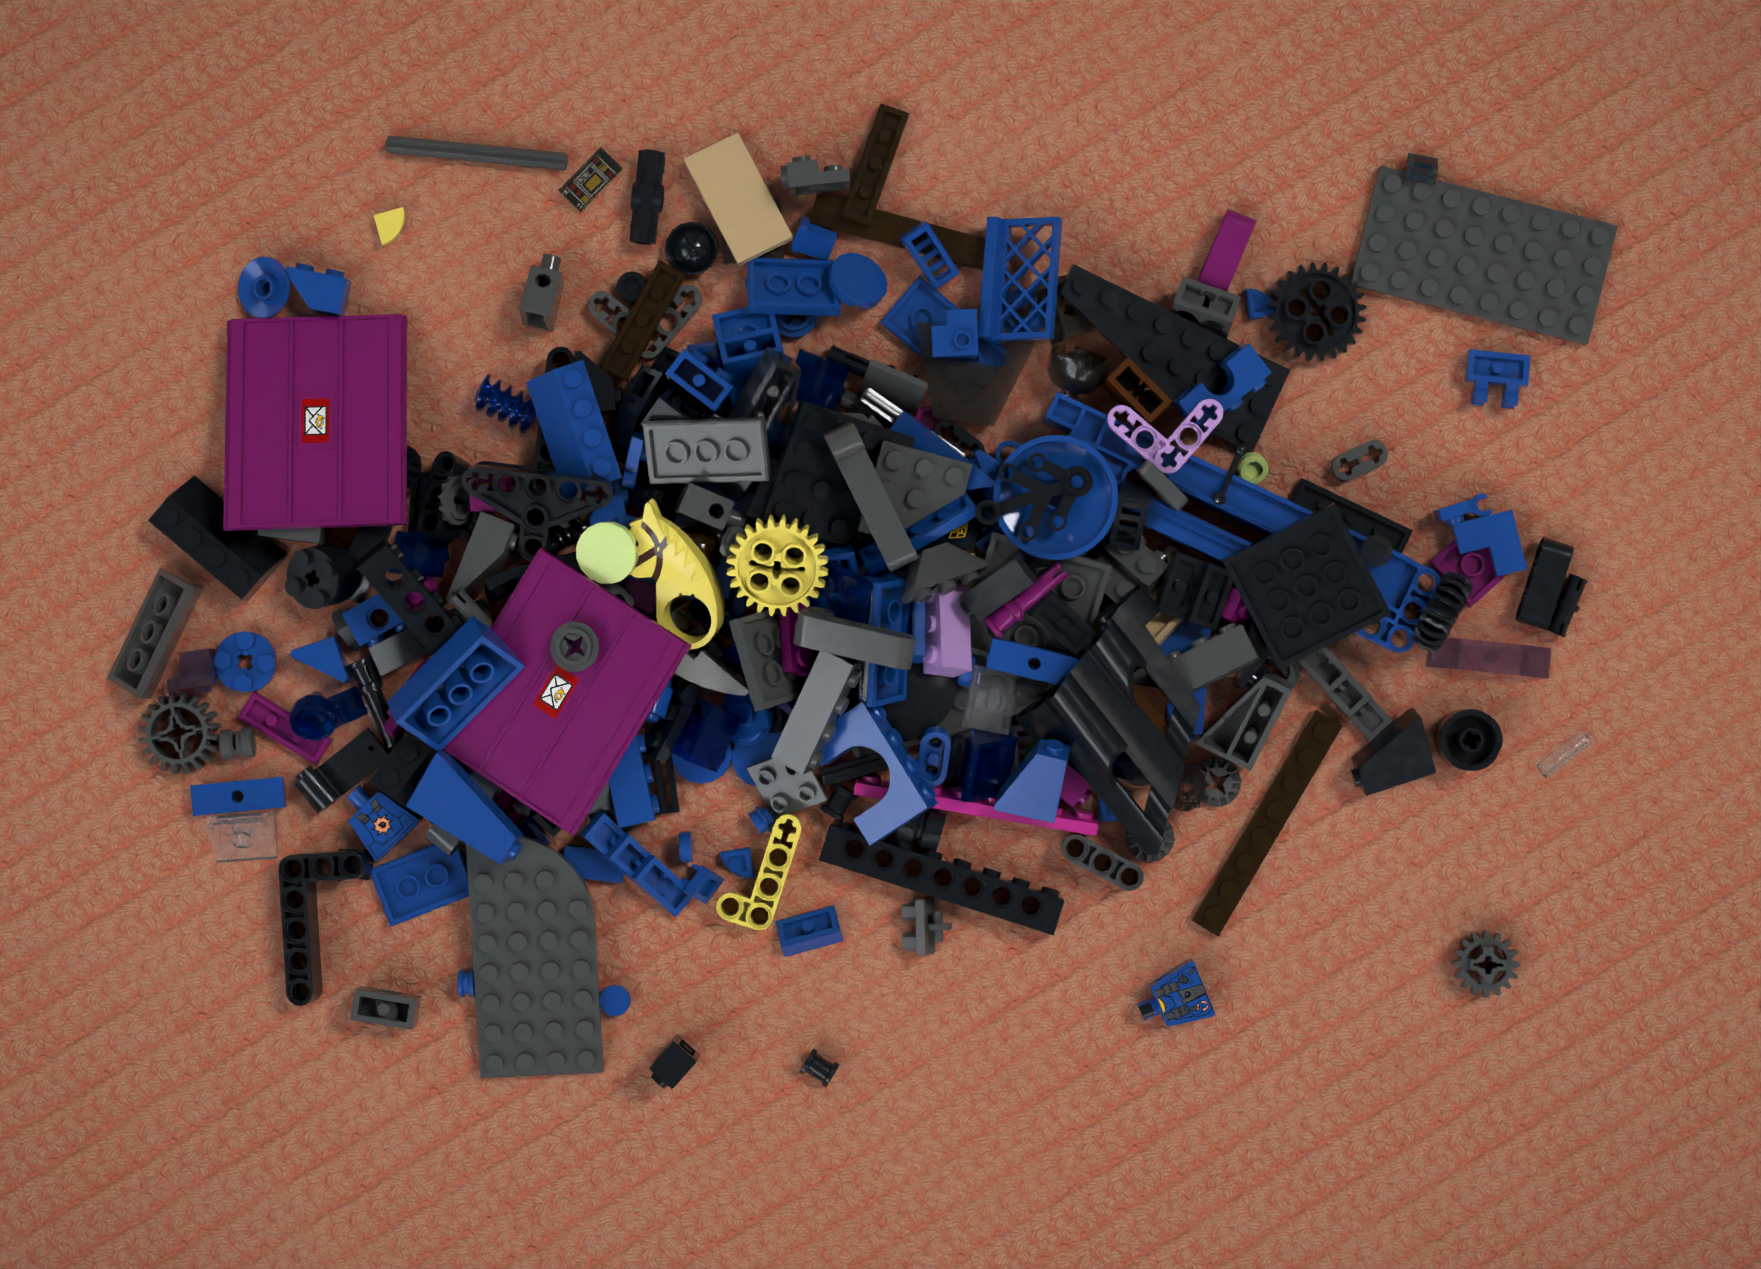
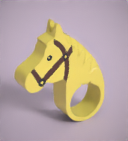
[616,498,724,650]

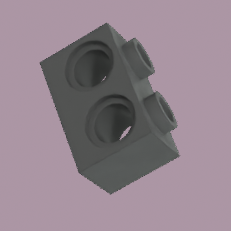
[1171,277,1241,339]

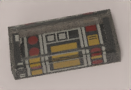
[558,147,623,213]

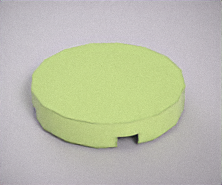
[576,521,639,584]

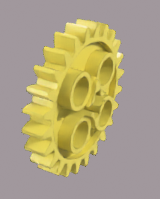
[726,515,828,616]

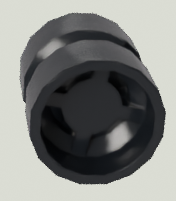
[894,809,947,851]

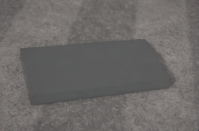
[643,418,771,484]

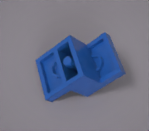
[712,307,795,416]

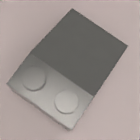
[447,511,529,601]

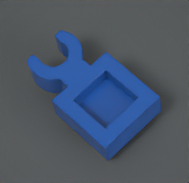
[621,431,647,489]

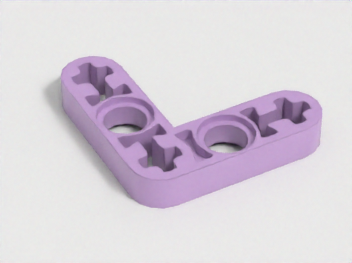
[1107,399,1224,475]

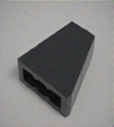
[960,549,1039,621]
[1350,708,1436,796]

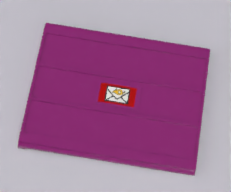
[223,314,408,531]
[443,548,692,836]

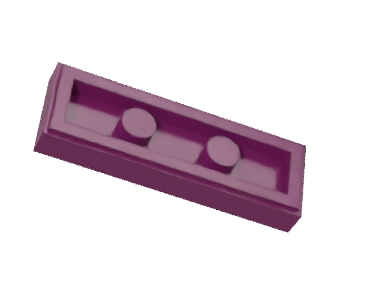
[238,691,333,765]

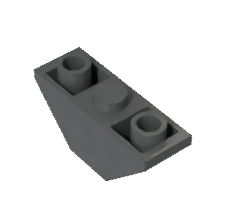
[901,542,988,605]

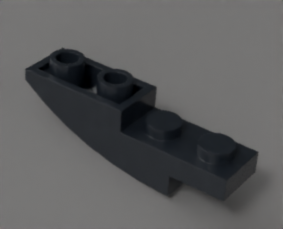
[609,346,680,465]
[368,598,494,677]

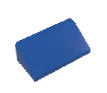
[775,905,843,957]

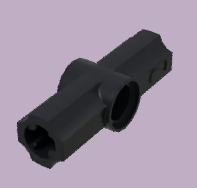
[629,149,666,245]

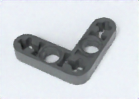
[588,285,703,360]

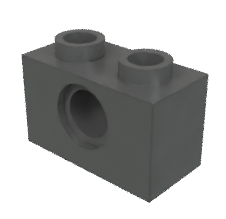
[350,986,421,1030]

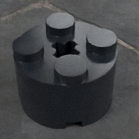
[285,544,359,609]
[1435,709,1503,771]

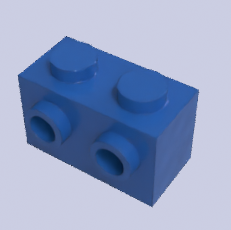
[665,348,735,412]

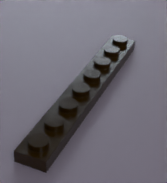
[1191,710,1343,936]

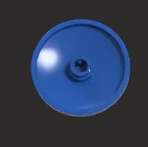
[993,435,1118,560]

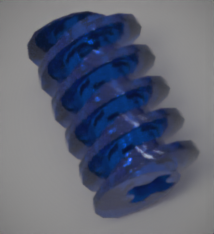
[474,374,537,434]

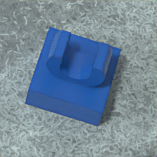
[682,864,725,904]

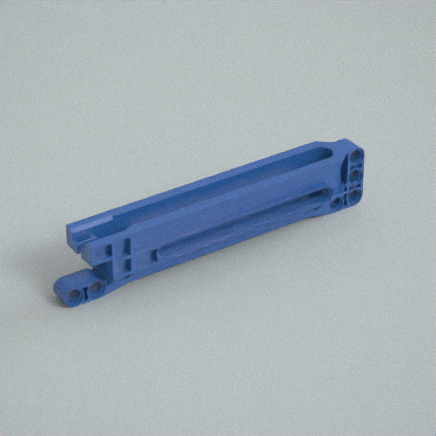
[994,392,1441,653]

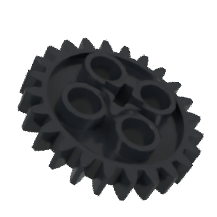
[1266,262,1367,362]

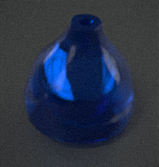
[289,691,337,741]

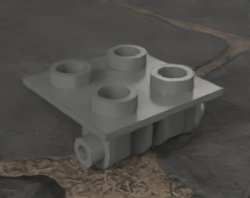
[747,758,828,820]

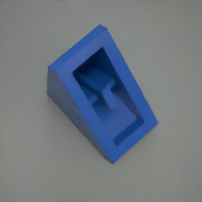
[289,636,352,683]

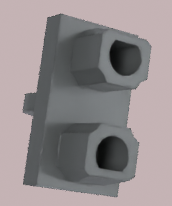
[901,898,952,955]

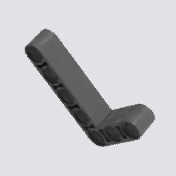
[823,421,919,572]

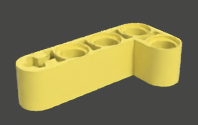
[716,814,802,930]

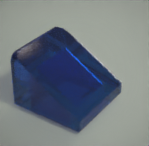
[323,686,369,729]

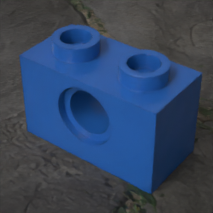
[342,593,410,647]

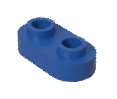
[917,726,951,787]

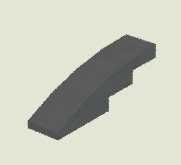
[1296,647,1393,742]

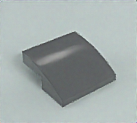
[858,359,928,418]

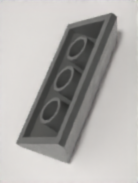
[107,568,203,699]

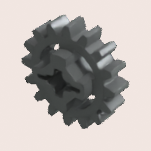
[1451,930,1520,998]

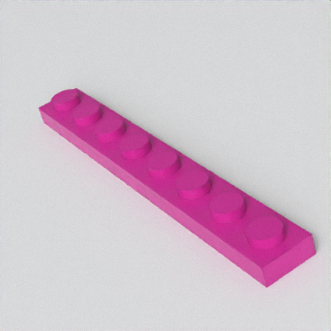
[854,773,1099,836]

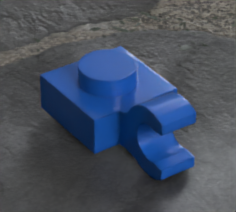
[1433,493,1492,526]

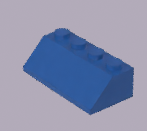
[526,360,623,498]
[387,616,525,752]

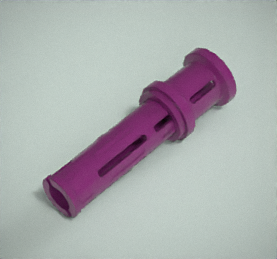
[983,561,1069,639]

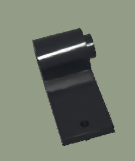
[295,728,390,814]

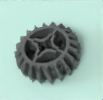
[138,692,222,774]

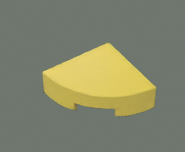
[374,207,406,246]

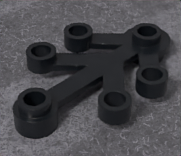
[975,453,1093,541]

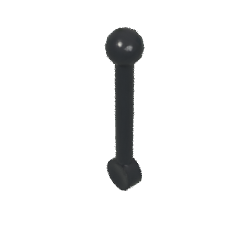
[1213,444,1246,505]

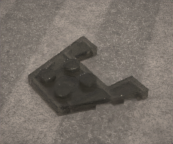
[917,322,1036,427]

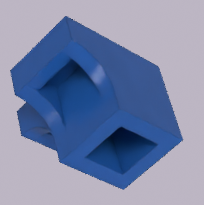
[931,309,979,360]

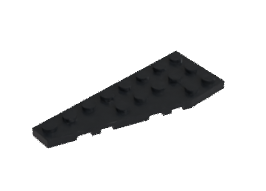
[1058,264,1290,453]

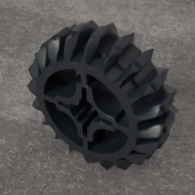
[1412,571,1473,653]

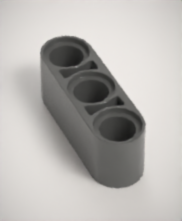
[1060,833,1144,891]

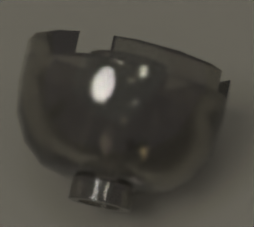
[1047,344,1111,398]

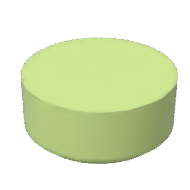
[1236,452,1269,484]

